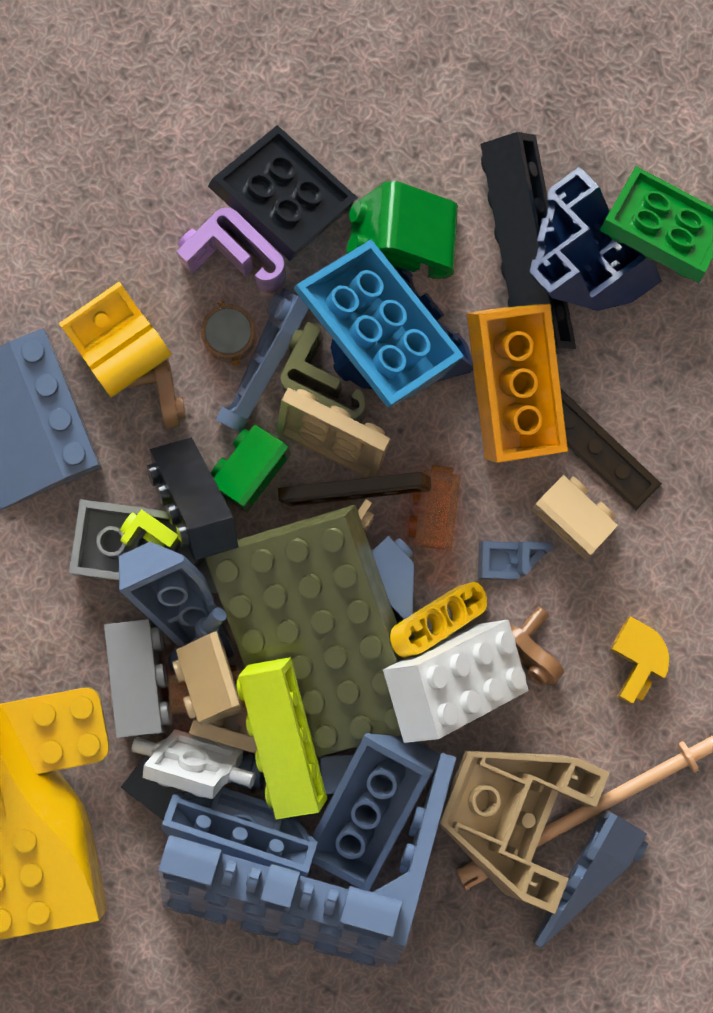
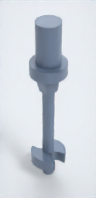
[168,607,227,671]

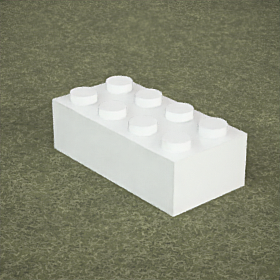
[383,620,529,743]

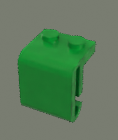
[346,181,458,279]

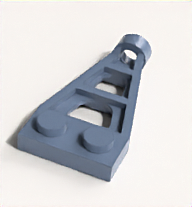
[216,288,308,432]

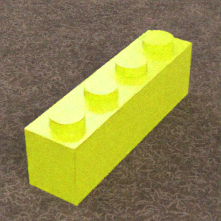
[236,657,327,820]

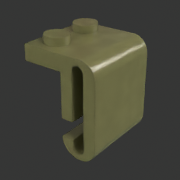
[281,322,366,423]

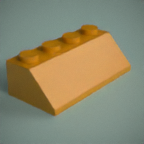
[466,304,568,463]

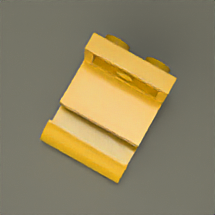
[59,282,172,398]

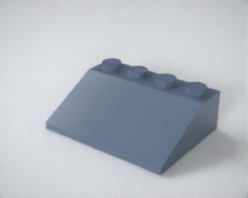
[0,328,103,510]

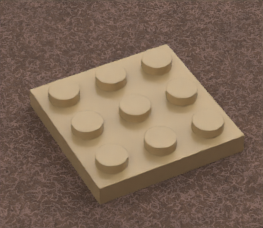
[276,387,390,478]

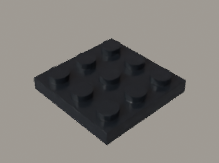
[208,125,358,261]

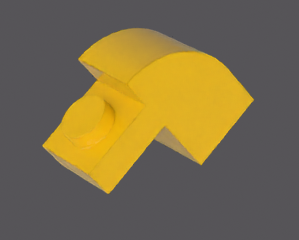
[609,616,669,704]

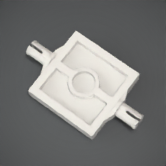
[132,729,256,799]

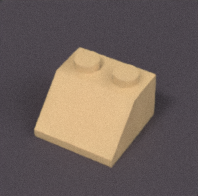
[531,475,618,560]
[172,631,244,726]

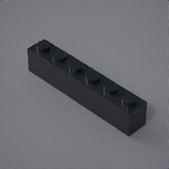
[480,132,576,354]

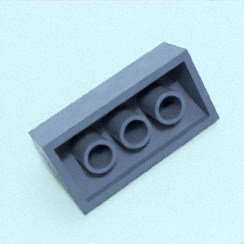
[312,733,440,891]

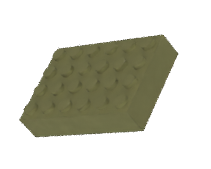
[205,505,407,757]

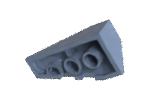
[119,542,234,658]
[533,811,648,948]

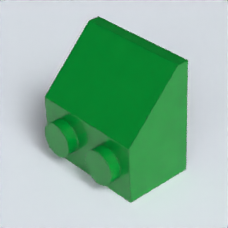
[211,424,291,513]

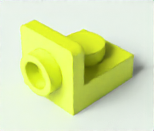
[120,509,179,549]

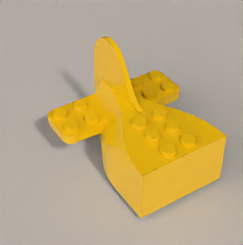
[0,687,110,940]

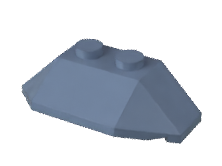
[161,787,318,877]

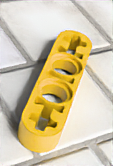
[390,582,487,658]

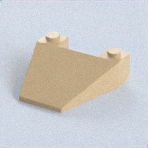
[439,751,610,914]

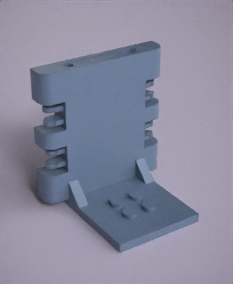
[158,753,456,967]

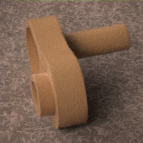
[126,358,186,429]
[510,606,564,686]

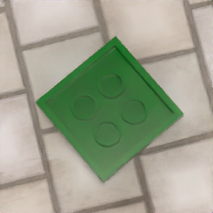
[600,166,713,283]

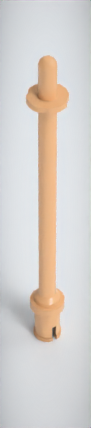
[455,736,713,890]

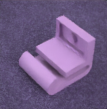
[176,207,286,293]

